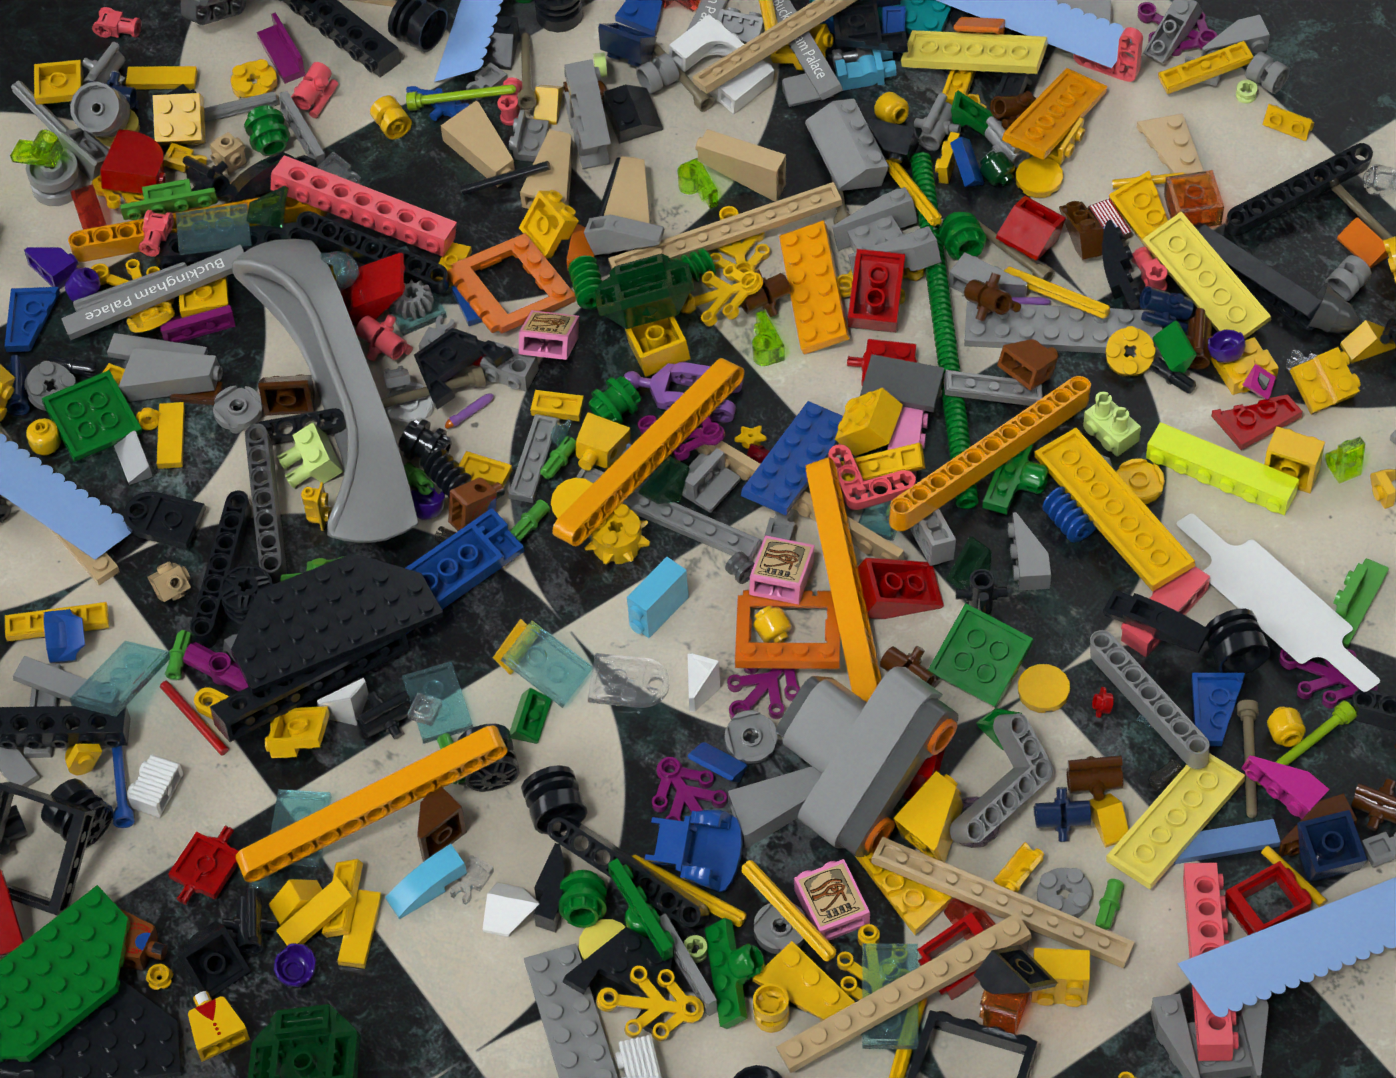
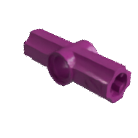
[183,642,248,691]

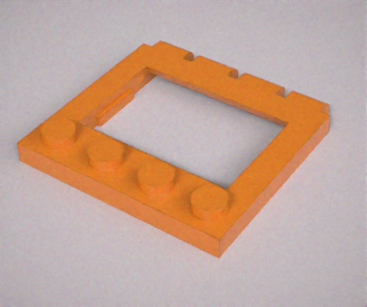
[447,233,576,334]
[735,590,840,669]

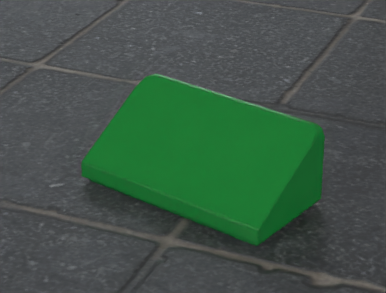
[1153,321,1197,373]
[510,688,552,744]

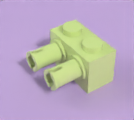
[1083,392,1141,457]
[277,423,343,488]

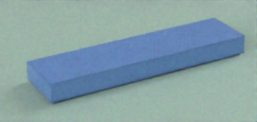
[1174,819,1280,865]

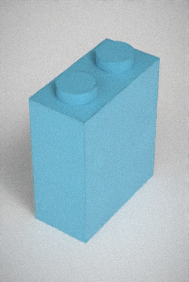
[627,557,689,638]

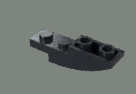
[224,152,317,202]
[1102,220,1141,310]
[1103,590,1210,654]

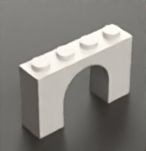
[669,14,774,114]

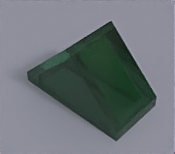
[246,186,288,228]
[638,456,690,504]
[946,536,992,589]

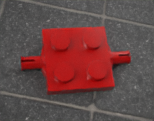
[847,339,917,386]
[168,825,239,905]

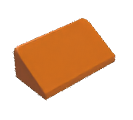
[954,17,1005,35]
[1337,217,1388,268]
[567,224,595,269]

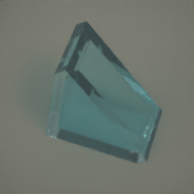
[858,500,897,541]

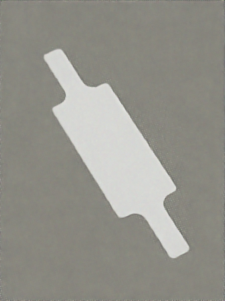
[1177,514,1380,692]

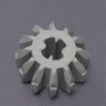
[393,279,434,321]

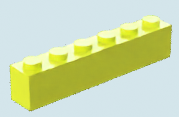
[1146,422,1299,516]

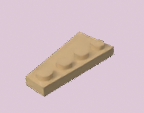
[1136,113,1209,195]

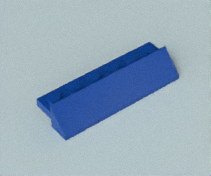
[405,508,524,635]

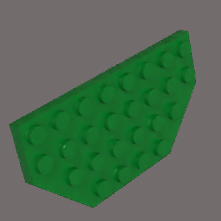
[0,885,131,1062]

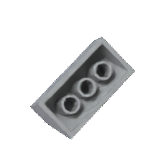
[805,99,889,191]

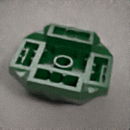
[595,253,695,329]
[248,1004,361,1078]

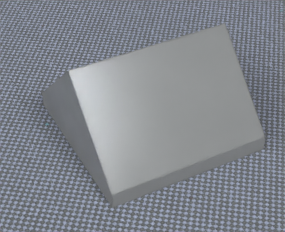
[58,128,109,180]

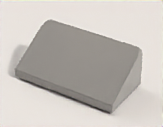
[782,73,834,107]
[114,431,153,485]

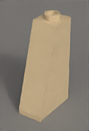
[441,101,515,187]
[520,129,573,209]
[695,129,786,201]
[604,156,650,223]

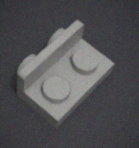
[717,7,765,44]
[509,110,549,162]

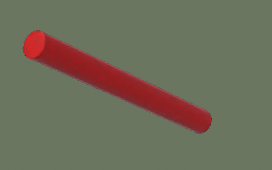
[160,680,229,756]

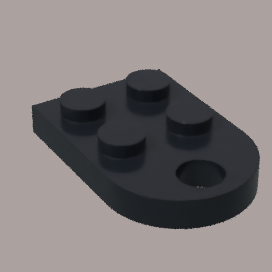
[123,492,206,549]

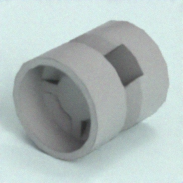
[1245,52,1290,94]
[636,53,679,94]
[1325,255,1372,301]

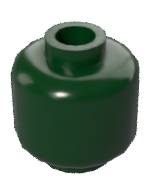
[980,151,1015,186]

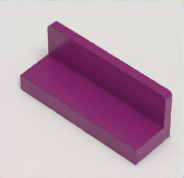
[257,12,305,84]
[159,305,236,343]

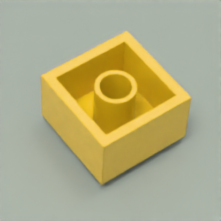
[153,93,206,146]
[625,316,691,377]
[835,388,903,456]
[1264,426,1325,494]
[1031,948,1090,1007]

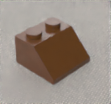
[258,374,315,416]
[417,786,467,862]

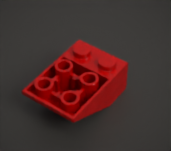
[340,252,405,327]

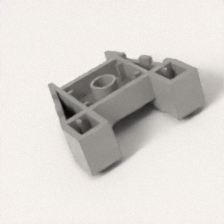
[564,59,611,169]
[832,187,941,274]
[1150,994,1269,1078]

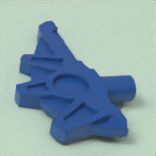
[406,86,469,121]

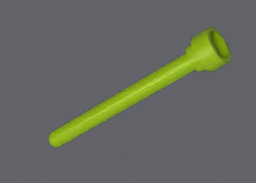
[406,85,516,111]
[1256,701,1357,786]

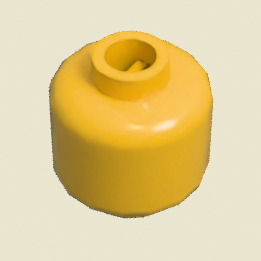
[874,92,909,125]
[26,418,61,455]
[753,605,792,643]
[1267,707,1306,747]

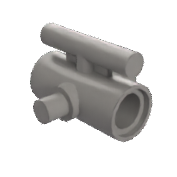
[82,42,126,86]
[914,93,961,151]
[985,116,1030,168]

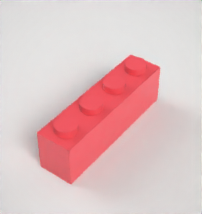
[1121,566,1210,657]

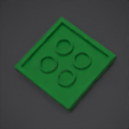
[42,370,142,462]
[928,603,1035,708]

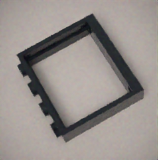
[0,782,96,915]
[907,1010,1037,1078]

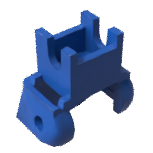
[645,810,743,893]

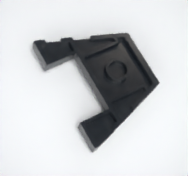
[833,0,908,52]
[414,328,514,410]
[562,927,673,1034]

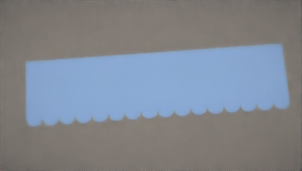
[434,0,503,82]
[936,0,1131,68]
[0,433,131,560]
[1177,877,1396,1017]

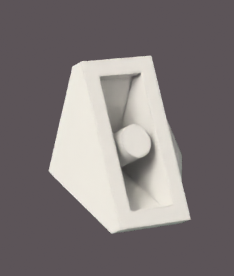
[688,653,720,712]
[317,678,369,726]
[483,883,540,937]

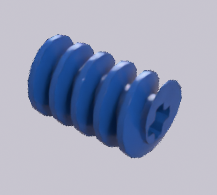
[1043,487,1096,542]

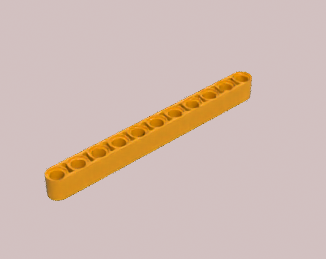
[68,194,328,262]
[553,358,744,547]
[889,376,1091,531]
[805,457,882,702]
[235,726,508,882]

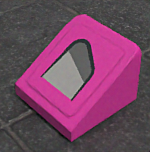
[1243,364,1276,400]

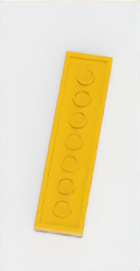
[1035,428,1195,591]

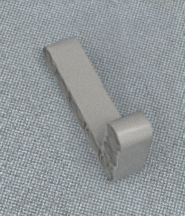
[950,713,1053,843]

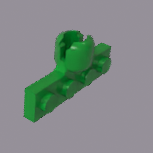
[982,442,1049,514]
[608,858,675,961]
[705,918,765,1029]

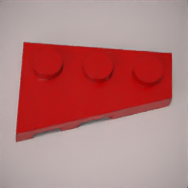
[1211,394,1303,450]

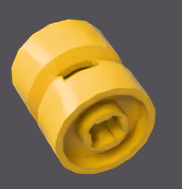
[370,95,412,140]
[753,983,789,1033]

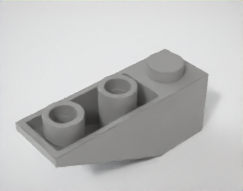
[1143,0,1202,64]
[1201,15,1270,57]
[584,215,665,255]
[949,252,1027,297]
[1008,512,1051,591]

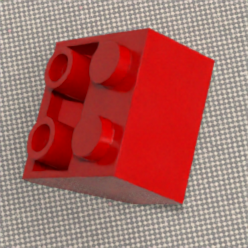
[996,196,1066,261]

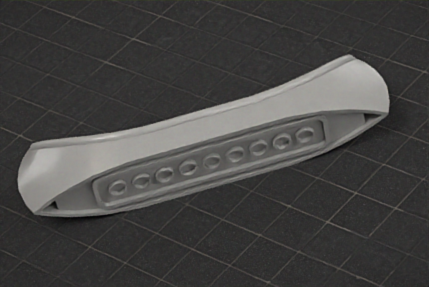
[232,239,418,543]

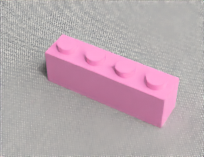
[888,406,928,478]

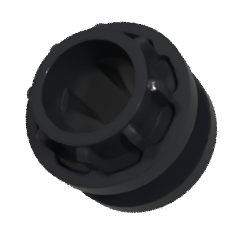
[398,419,452,467]

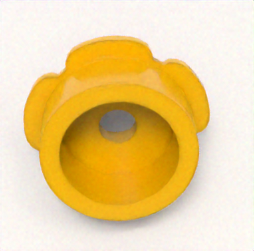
[136,407,161,430]
[146,964,173,990]

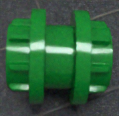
[244,105,290,156]
[939,212,986,260]
[588,376,641,424]
[559,870,606,928]

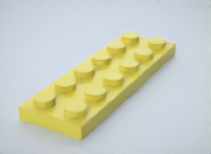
[901,30,1048,74]
[1142,212,1271,339]
[1106,751,1245,890]

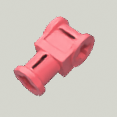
[92,7,141,38]
[497,77,522,126]
[139,210,174,257]
[1131,247,1168,291]

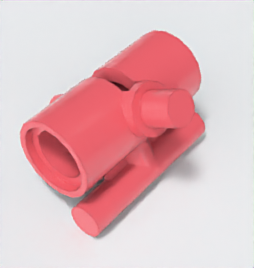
[291,62,338,118]
[356,314,413,361]

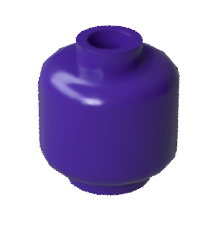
[65,267,101,301]

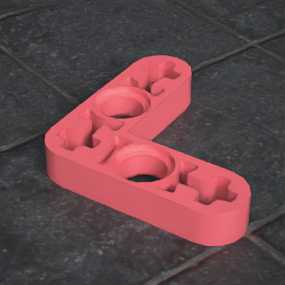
[1073,27,1143,82]
[828,445,916,510]

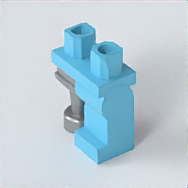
[832,48,896,91]

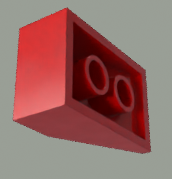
[848,249,905,333]
[858,558,944,619]

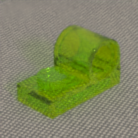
[10,130,64,167]
[677,158,718,209]
[752,310,785,366]
[1325,437,1366,484]

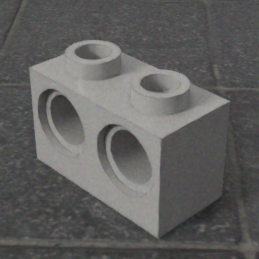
[480,341,539,392]
[910,508,956,566]

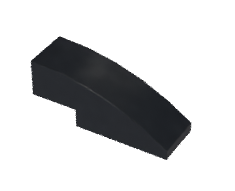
[534,843,565,933]

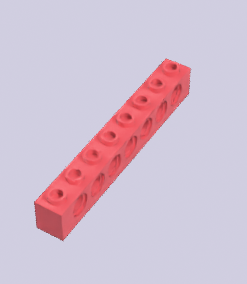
[270,155,457,257]
[1183,863,1238,1061]

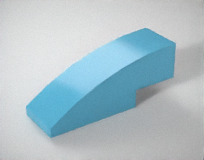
[385,844,467,919]

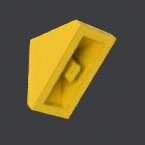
[533,85,564,125]
[1340,320,1396,363]
[1089,793,1129,848]
[269,879,322,926]

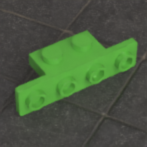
[120,179,218,220]
[1333,558,1389,647]

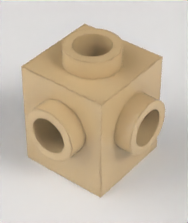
[210,132,247,175]
[148,562,191,602]

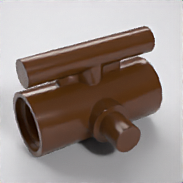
[990,91,1036,128]
[738,269,791,317]
[964,272,1021,322]
[1186,308,1212,369]
[880,646,940,688]
[1066,755,1123,801]
[1351,779,1396,831]

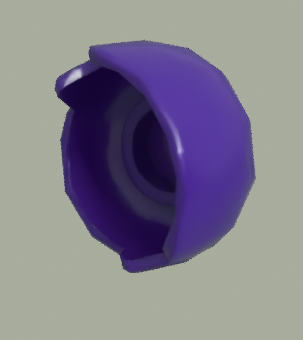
[1208,329,1245,363]
[411,488,445,520]
[274,943,316,987]

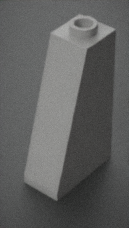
[119,348,223,402]
[728,766,822,848]

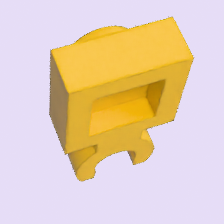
[164,143,207,173]

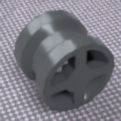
[725,551,755,584]

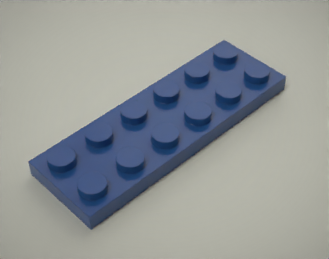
[741,401,843,515]

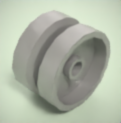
[70,82,130,138]
[25,146,83,206]

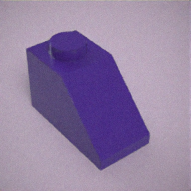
[24,247,79,289]

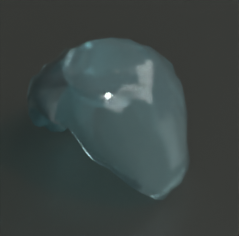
[320,251,359,291]

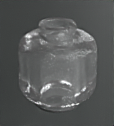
[1363,164,1396,197]

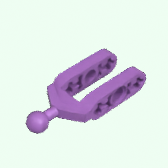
[624,362,744,422]

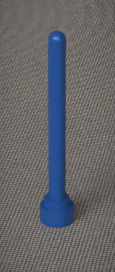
[112,746,135,828]

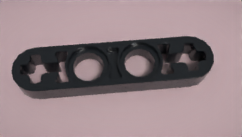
[255,408,346,445]

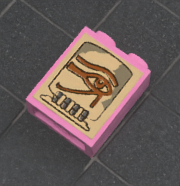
[518,310,579,360]
[749,535,815,605]
[794,859,870,941]

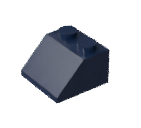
[598,23,657,67]
[1297,810,1367,882]

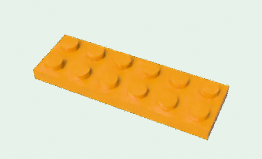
[1002,68,1108,160]
[779,220,850,355]

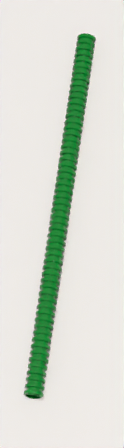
[911,152,978,509]

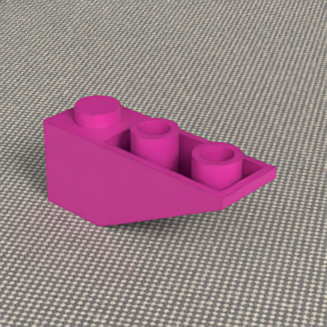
[1242,755,1330,819]

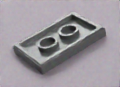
[860,354,944,412]

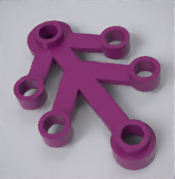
[1137,2,1217,56]
[638,415,725,461]
[1279,649,1378,708]
[727,668,800,719]
[652,757,727,821]

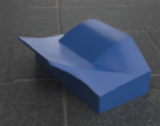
[44,609,85,664]

